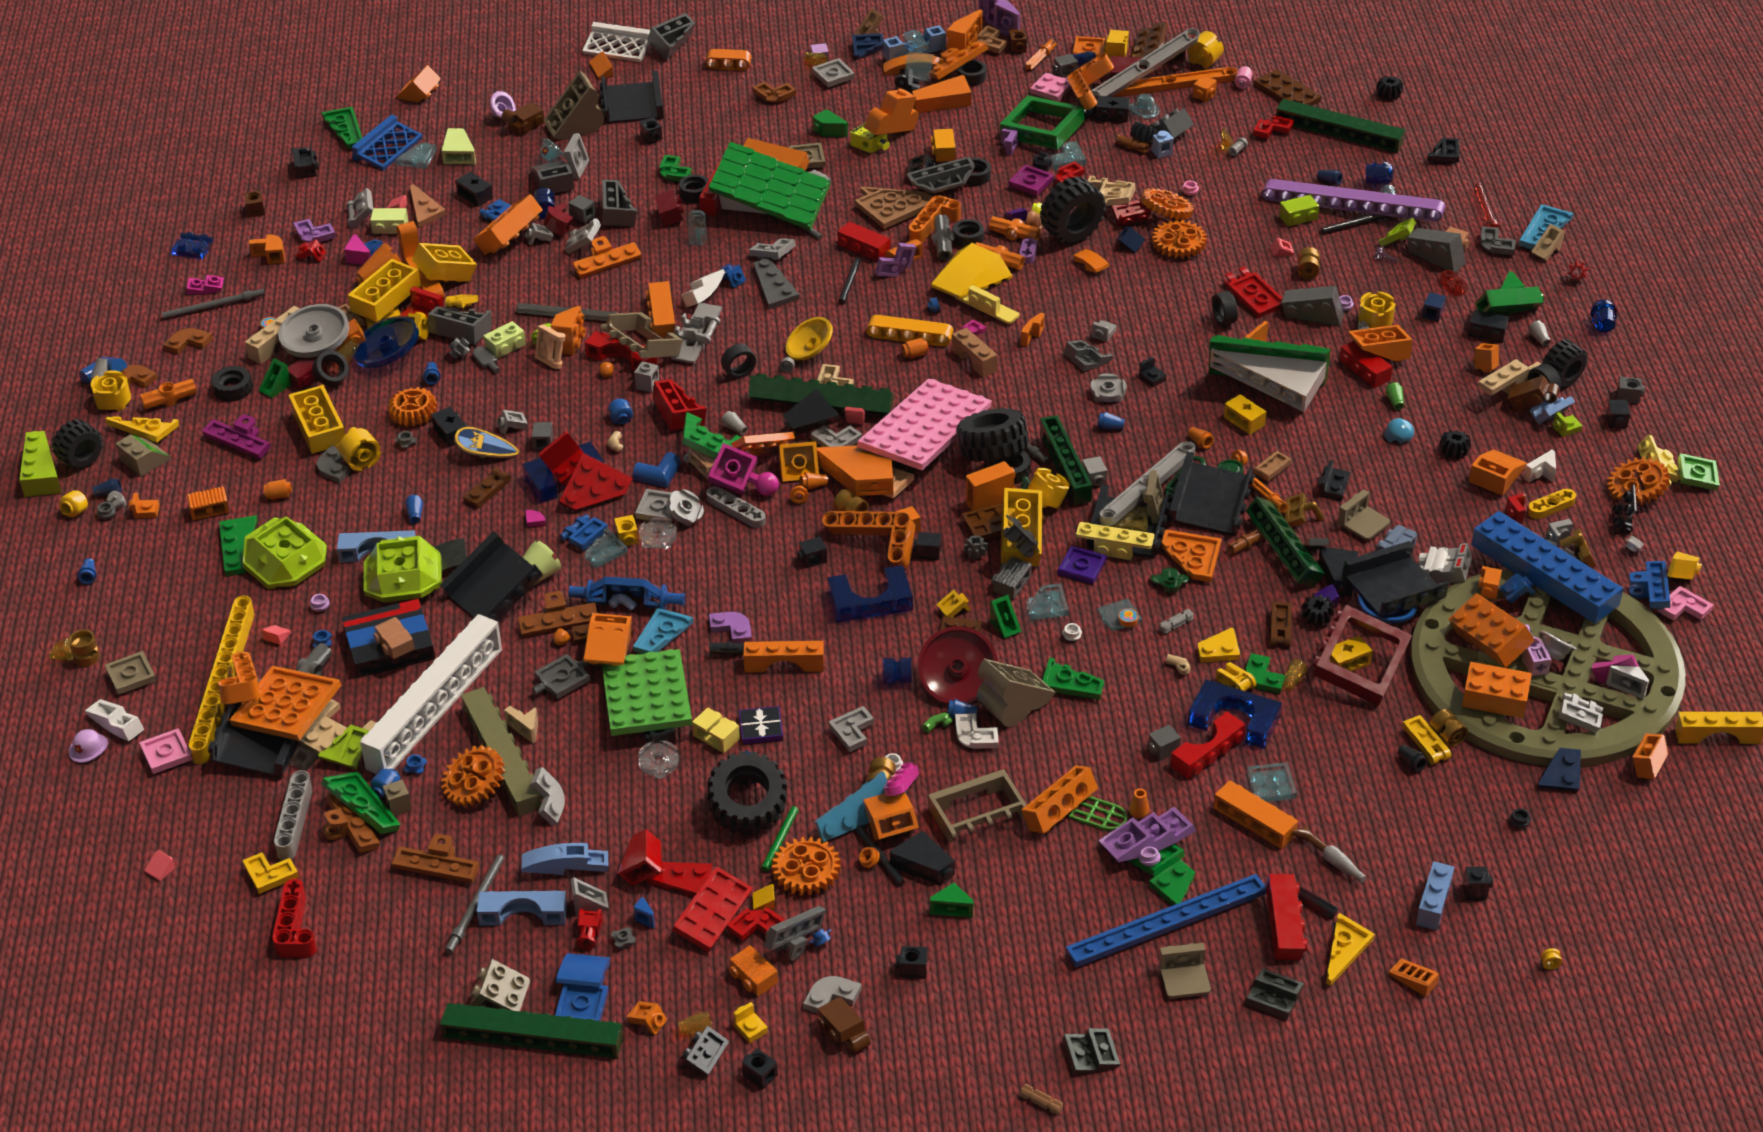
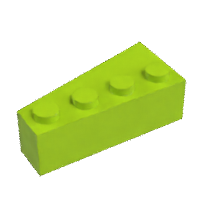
[20,431,62,497]

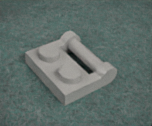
[346,188,373,228]
[564,218,600,254]

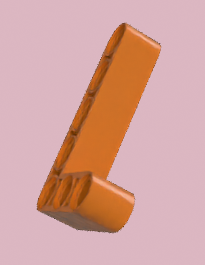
[1067,53,1114,110]
[396,221,445,300]
[822,511,915,570]

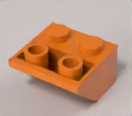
[551,306,586,355]
[863,792,919,840]

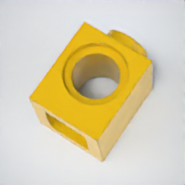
[614,515,639,547]

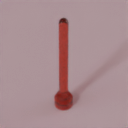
[1475,182,1500,230]

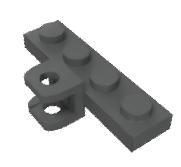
[764,906,826,961]

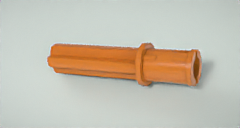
[1025,39,1057,70]
[1250,478,1288,514]

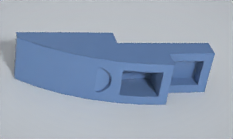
[521,843,608,875]

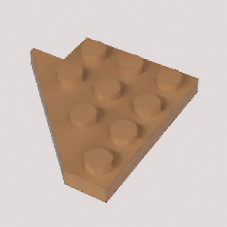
[855,187,933,229]

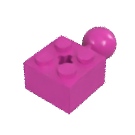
[708,443,779,496]

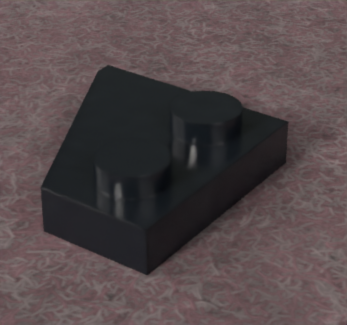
[1427,138,1460,163]

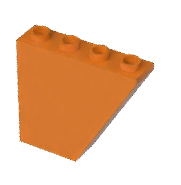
[817,445,894,496]

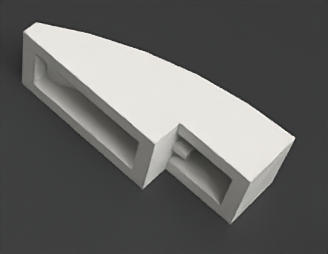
[682,269,725,308]
[85,699,144,741]

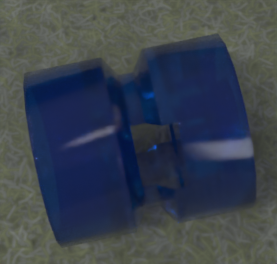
[533,188,555,219]
[883,658,912,684]

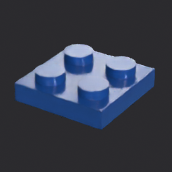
[555,983,609,1021]

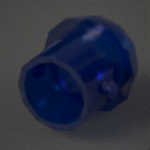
[1366,161,1394,186]
[1590,299,1618,333]

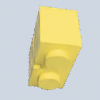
[692,708,740,753]

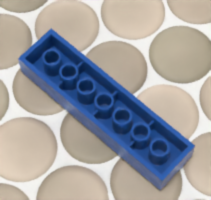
[1471,511,1623,624]

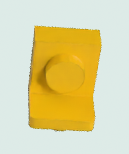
[408,312,429,340]
[936,590,971,617]
[733,1002,768,1043]

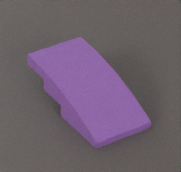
[978,0,1020,37]
[1098,807,1196,862]

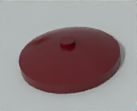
[918,626,998,705]

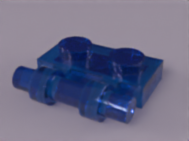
[171,232,214,259]

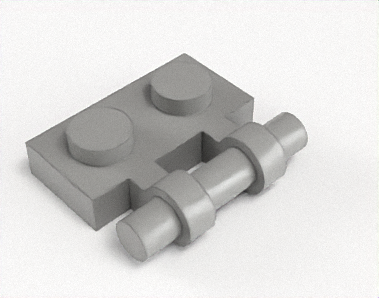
[1558,692,1603,733]

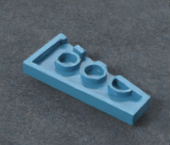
[1519,204,1574,249]
[814,771,888,842]

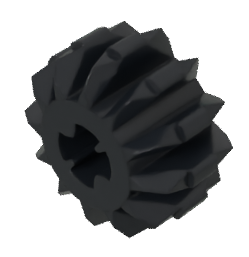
[1376,75,1404,100]
[1130,121,1158,144]
[1439,430,1472,459]
[1301,593,1335,627]

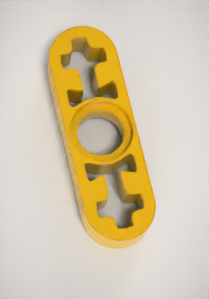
[1527,489,1576,519]

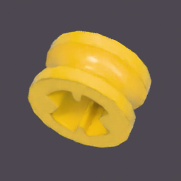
[1540,949,1563,970]

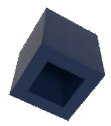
[1422,292,1447,322]

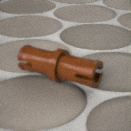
[1115,134,1149,154]
[1227,529,1264,555]

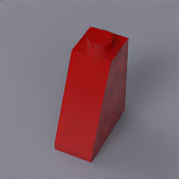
[617,829,662,886]

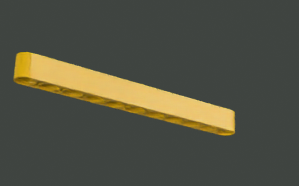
[189,595,254,764]

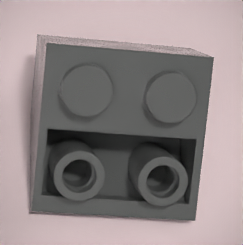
[1149,108,1194,138]

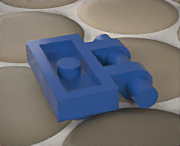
[479,199,511,221]
[559,514,608,550]

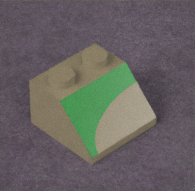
[115,435,171,476]

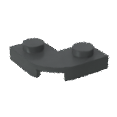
[1480,226,1515,255]
[317,445,351,483]

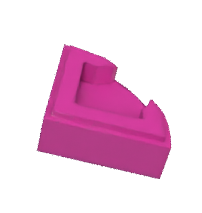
[961,320,986,335]
[526,510,546,527]

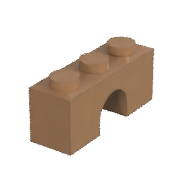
[952,328,997,377]

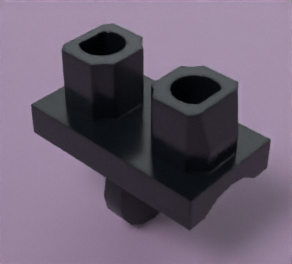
[894,68,920,94]

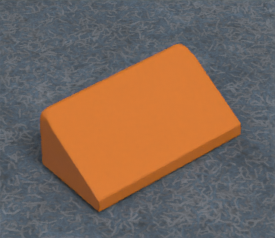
[589,51,613,80]

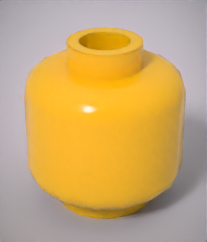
[59,490,88,518]

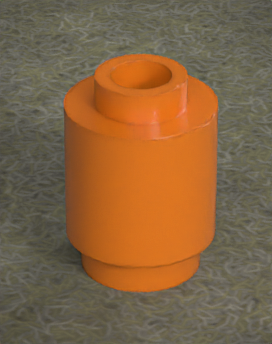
[901,338,929,359]
[264,479,292,500]

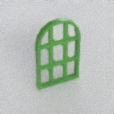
[1069,796,1127,831]

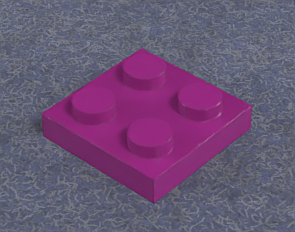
[1009,164,1054,196]

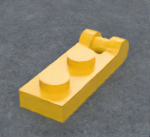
[445,294,478,308]
[1402,715,1451,765]

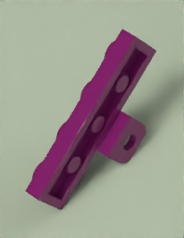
[202,414,271,459]

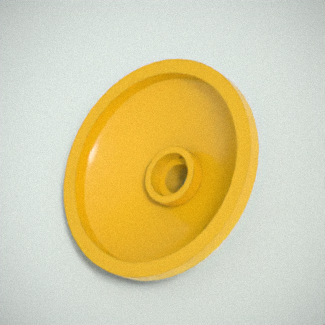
[786,317,833,360]

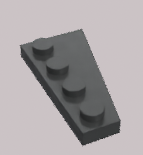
[754,258,800,310]

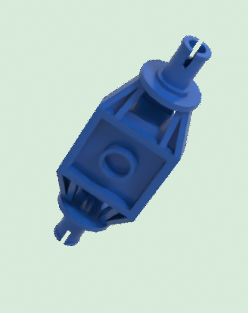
[568,576,685,610]

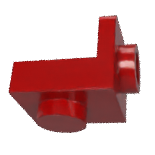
[295,240,326,262]
[1505,493,1526,524]

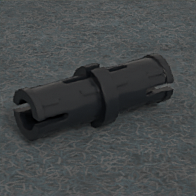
[710,641,744,656]

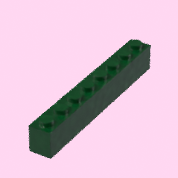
[1276,99,1406,153]
[748,373,894,415]
[440,1003,624,1059]

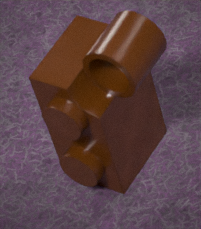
[501,102,545,136]
[1507,375,1560,412]
[817,997,871,1053]

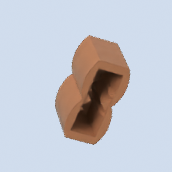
[373,617,415,659]

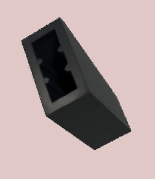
[783,388,842,434]
[1318,546,1359,597]
[890,831,955,885]

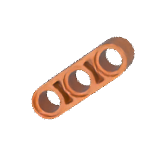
[705,49,752,71]

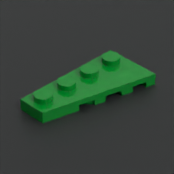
[321,107,362,149]
[219,515,258,577]
[321,772,401,834]

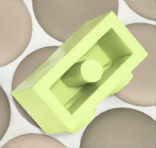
[483,321,526,359]

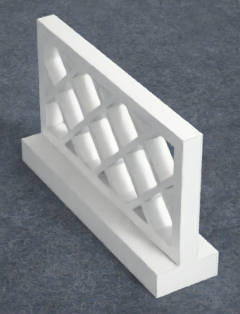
[582,22,651,62]

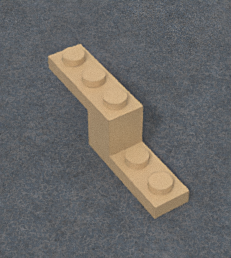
[1478,359,1541,396]

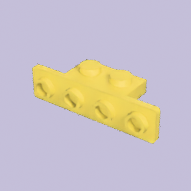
[956,285,1019,324]
[1637,435,1680,496]
[1076,522,1154,560]

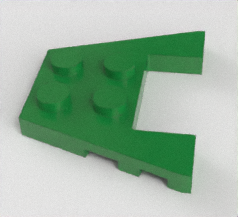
[682,412,741,459]

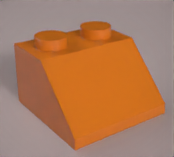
[396,65,441,103]

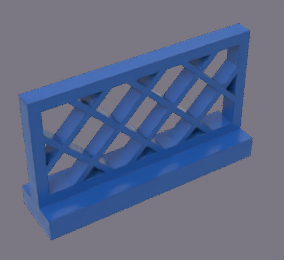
[352,114,423,171]

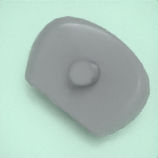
[107,491,126,510]

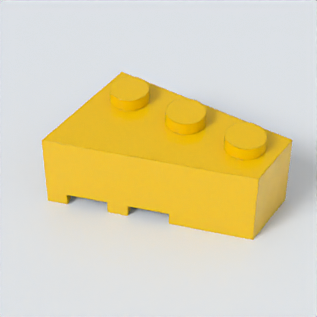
[1104,30,1129,59]

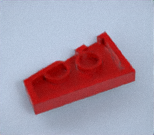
[647,862,713,896]

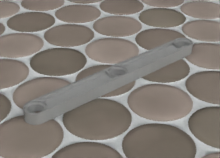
[1091,28,1199,106]
[1099,442,1195,526]

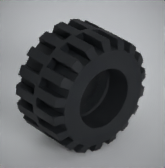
[1541,339,1588,389]
[51,419,104,470]

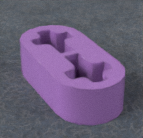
[1019,238,1037,264]

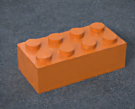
[473,194,543,255]
[1448,593,1535,668]

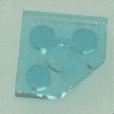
[1027,583,1069,620]

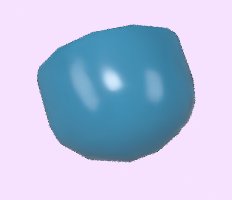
[1384,418,1414,444]

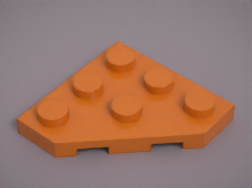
[1161,529,1222,582]

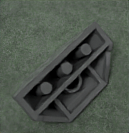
[907,156,975,194]

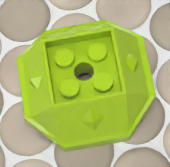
[243,516,327,589]
[364,536,442,603]

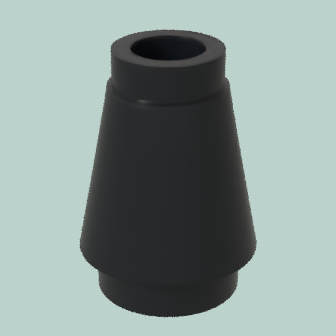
[1397,745,1428,772]

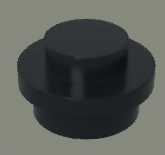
[1509,808,1531,828]

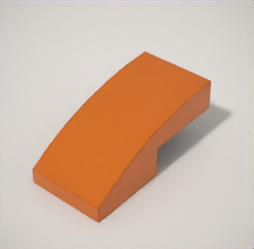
[1073,249,1109,273]
[1021,313,1045,347]

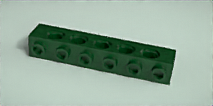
[1040,415,1092,505]
[1245,496,1325,588]

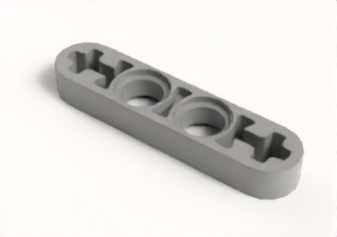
[706,486,766,528]

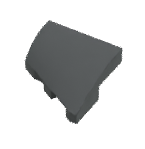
[1064,340,1113,371]

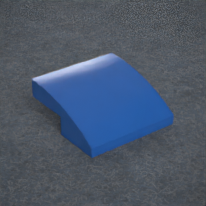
[556,953,610,987]

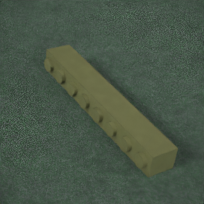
[461,687,544,816]

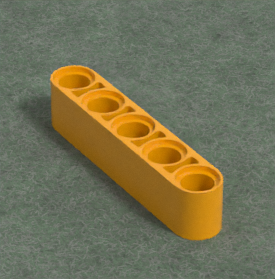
[866,315,954,347]

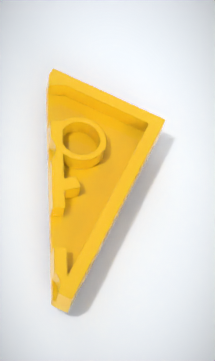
[106,417,179,442]
[1326,913,1375,986]

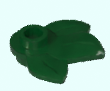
[1150,568,1189,593]

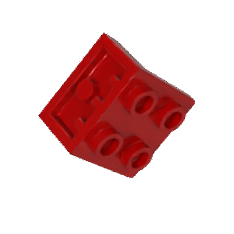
[397,286,444,327]
[538,431,584,486]

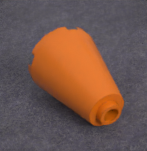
[355,243,402,285]

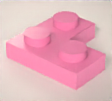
[1657,586,1713,621]

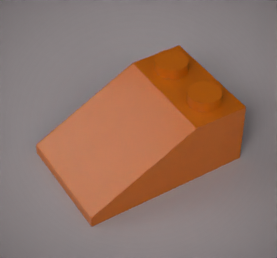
[946,10,982,51]
[1348,325,1412,362]

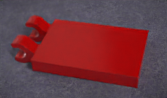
[1223,267,1283,318]

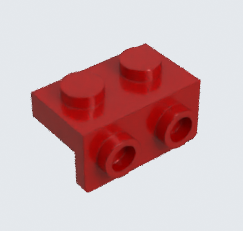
[1111,199,1151,226]

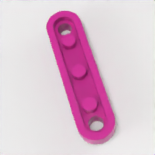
[883,762,919,796]

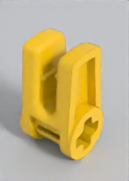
[1216,662,1256,697]

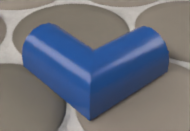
[79,357,128,383]
[633,452,681,488]

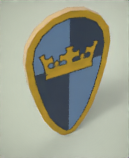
[455,427,519,458]

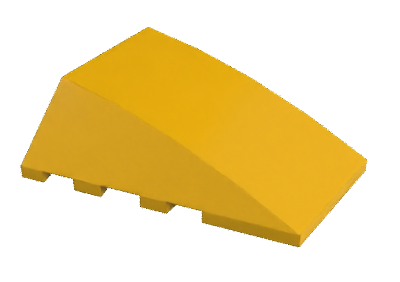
[931,243,1012,299]

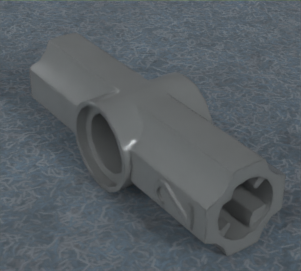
[932,214,954,261]
[296,643,332,676]

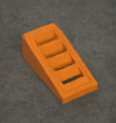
[1388,959,1440,997]

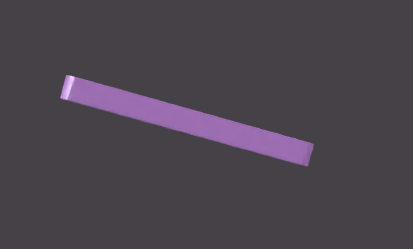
[1262,179,1445,222]

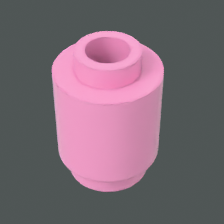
[1234,66,1252,89]

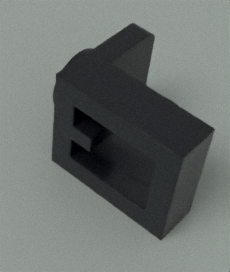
[1139,357,1167,387]

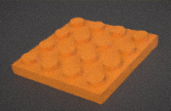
[230,666,341,741]

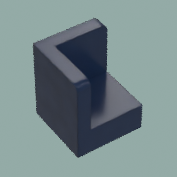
[1116,226,1146,252]

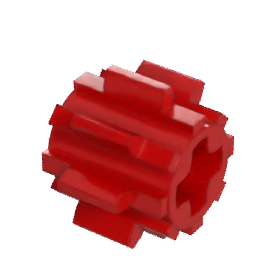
[1567,260,1589,282]

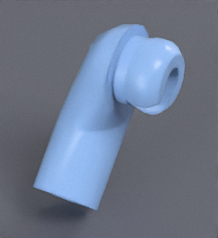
[608,593,637,611]

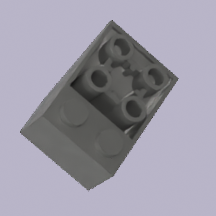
[531,160,574,196]

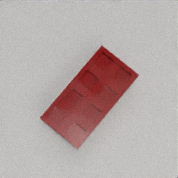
[672,866,753,952]

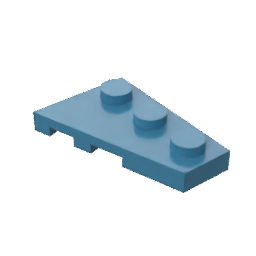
[633,608,694,654]

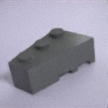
[647,13,695,61]
[601,179,637,227]
[1406,228,1466,273]
[1282,286,1344,326]
[428,306,492,344]

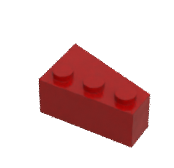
[652,379,707,430]

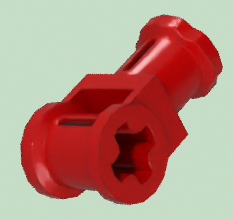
[576,909,603,950]

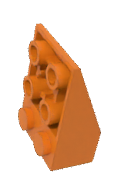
[1469,450,1528,496]
[584,613,632,666]

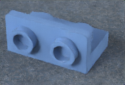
[1529,396,1575,425]

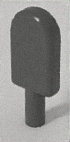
[472,347,500,374]

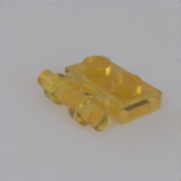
[1109,505,1148,531]

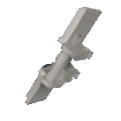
[671,303,722,364]

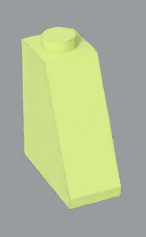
[442,128,476,165]

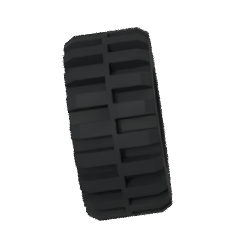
[1040,177,1106,244]
[956,408,1029,462]
[707,751,787,835]

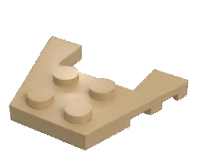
[1088,176,1135,206]
[299,699,376,755]

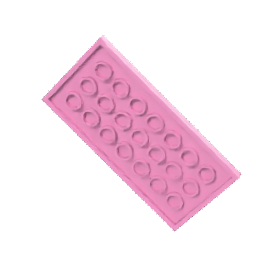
[857,379,992,470]

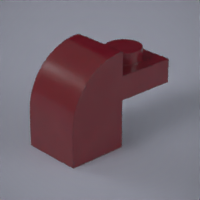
[544,203,573,237]

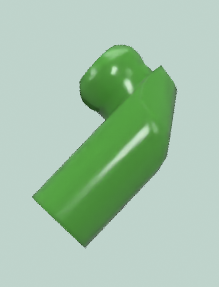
[922,712,952,733]

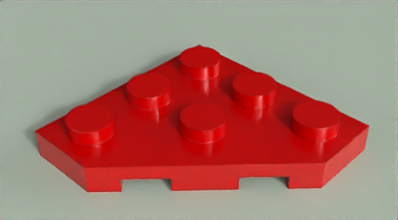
[558,453,633,511]

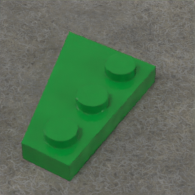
[1043,657,1104,700]

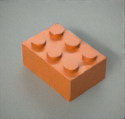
[1462,662,1532,718]

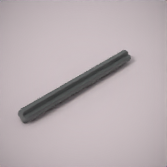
[516,303,617,322]

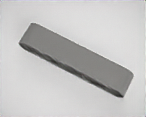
[274,770,313,860]

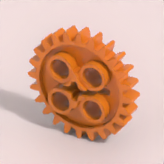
[1141,188,1194,220]
[1152,219,1207,259]
[1607,457,1670,505]
[441,745,505,807]
[772,837,841,896]

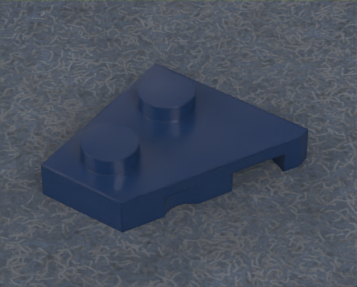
[852,33,884,60]
[1538,748,1581,791]

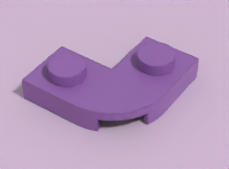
[293,219,336,243]
[875,243,916,277]
[709,612,752,643]

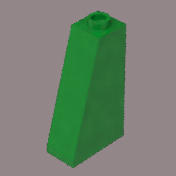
[1475,286,1544,315]

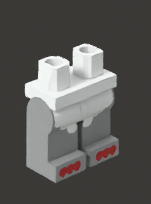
[1419,543,1472,583]

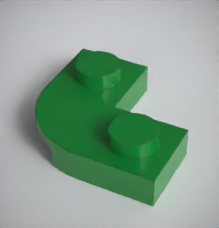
[660,155,692,182]
[1246,653,1286,694]

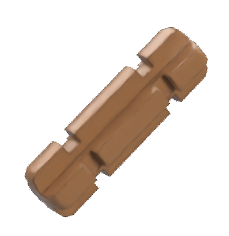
[1020,1084,1063,1115]

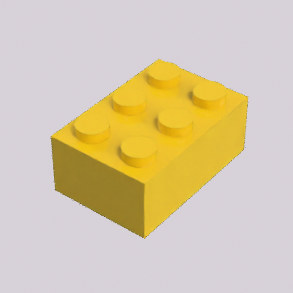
[412,243,477,282]

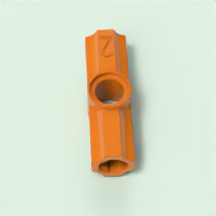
[989,216,1041,242]
[975,242,1025,270]
[140,379,197,409]

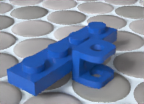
[1629,561,1670,609]

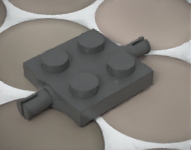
[532,654,591,699]

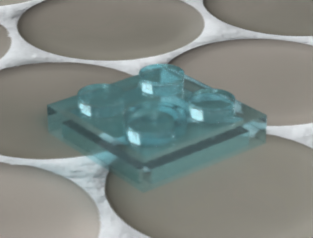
[1247,762,1297,802]

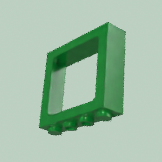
[1000,95,1085,150]

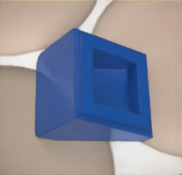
[634,897,655,929]

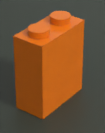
[966,461,1016,511]

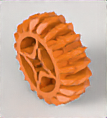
[388,387,437,427]

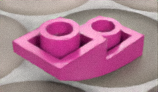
[186,275,224,294]
[1591,654,1639,683]

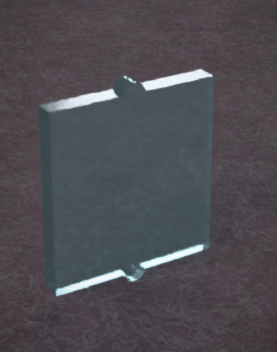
[905,52,934,82]
[1097,598,1142,631]

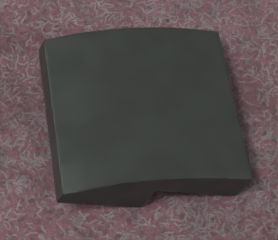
[434,538,467,578]
[1245,968,1304,1020]
[1062,1028,1120,1075]

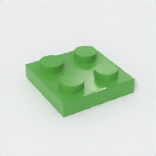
[1677,453,1720,491]

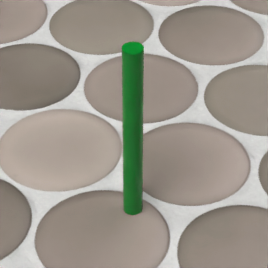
[761,806,799,872]

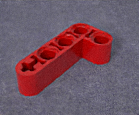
[272,879,317,958]

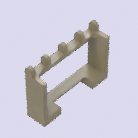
[600,312,683,358]
[928,769,1026,843]

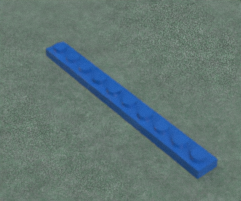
[1066,874,1266,967]

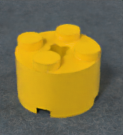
[1187,31,1224,69]
[1358,292,1395,328]
[91,371,131,411]
[336,427,381,471]
[1027,468,1070,509]

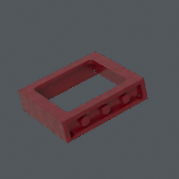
[1312,605,1412,706]

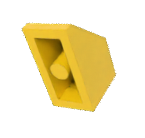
[1667,552,1702,579]

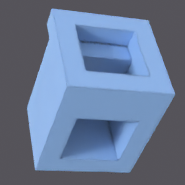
[1151,131,1174,158]

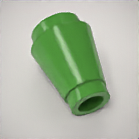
[1385,383,1405,410]

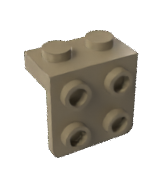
[1338,489,1390,541]
[1159,943,1211,999]
[469,959,530,1011]

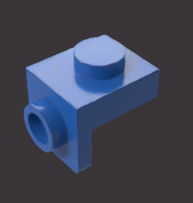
[721,264,746,287]
[1499,573,1535,603]

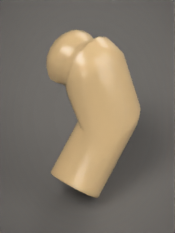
[607,431,623,453]
[1166,654,1191,675]

